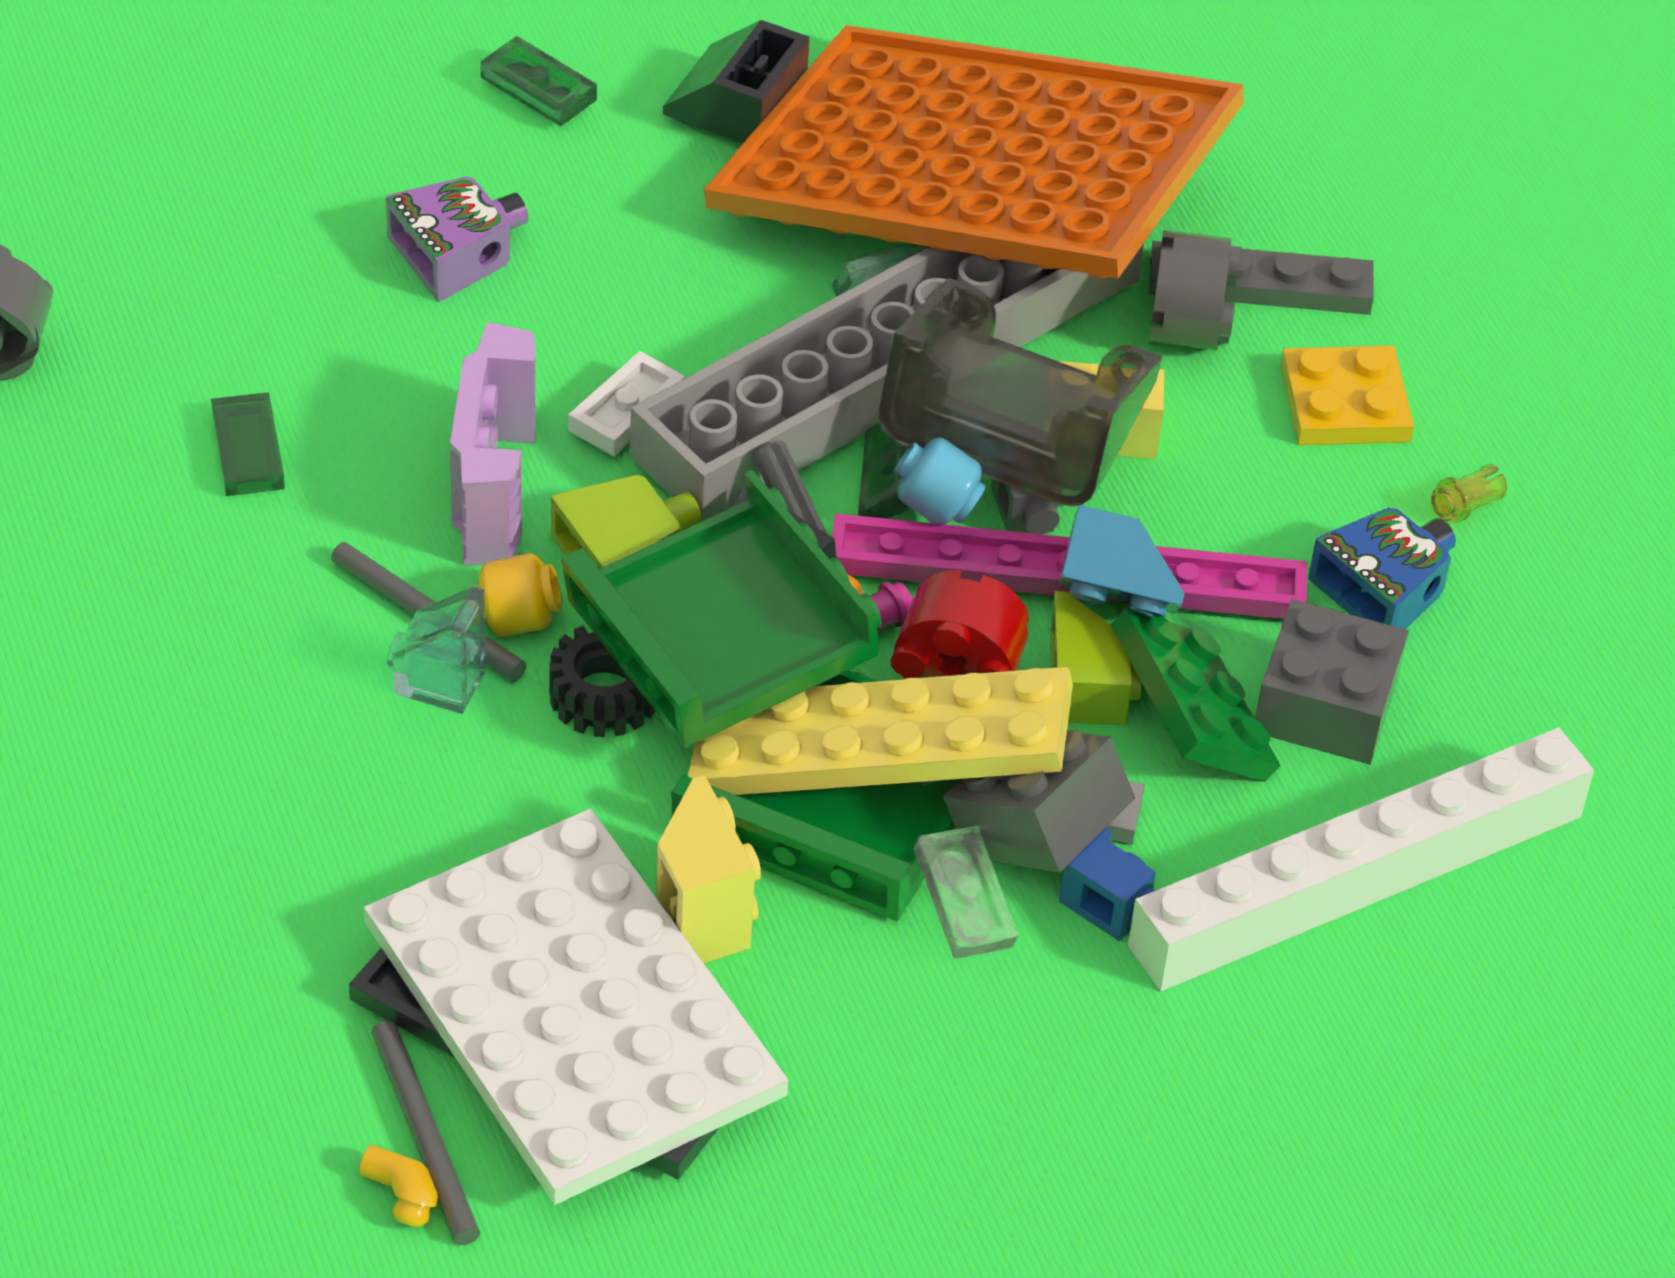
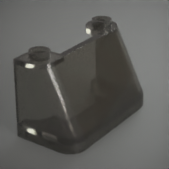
[879,278,1163,507]

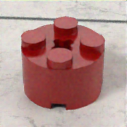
[890,570,1029,679]

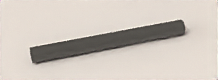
[331,542,526,682]
[371,1021,480,1245]

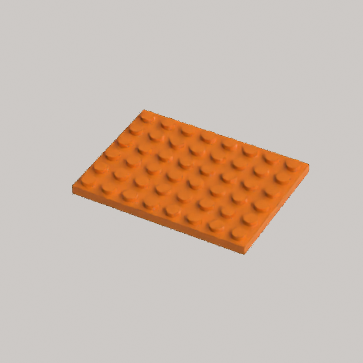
[704,25,1244,279]

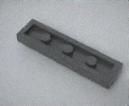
[1149,241,1374,315]

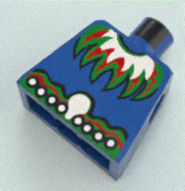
[1308,507,1456,629]

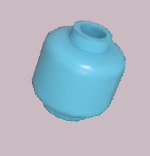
[894,437,986,526]

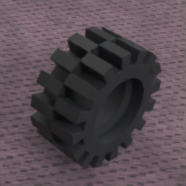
[549,625,655,737]

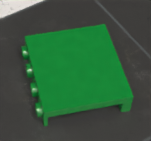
[561,470,882,748]
[671,670,960,922]

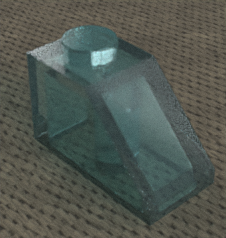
[387,586,486,714]

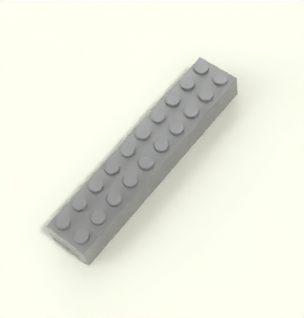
[630,243,1144,522]

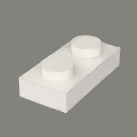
[568,351,685,457]

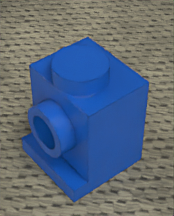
[1059,827,1156,941]

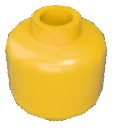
[469,553,562,638]

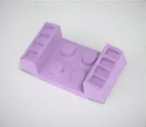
[450,322,536,566]

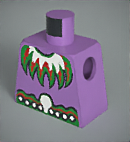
[386,177,528,302]

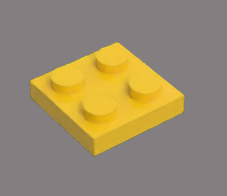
[1280,345,1414,445]

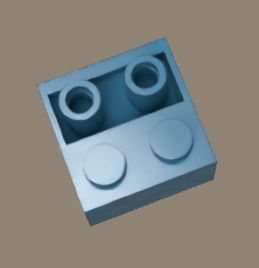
[1058,505,1185,617]

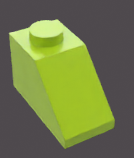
[1050,591,1142,725]

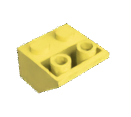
[656,775,761,963]

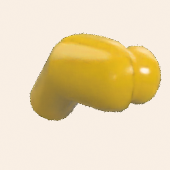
[359,1144,438,1227]

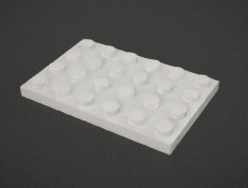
[364,809,789,1205]

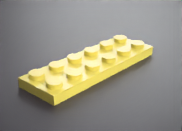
[688,667,1073,795]

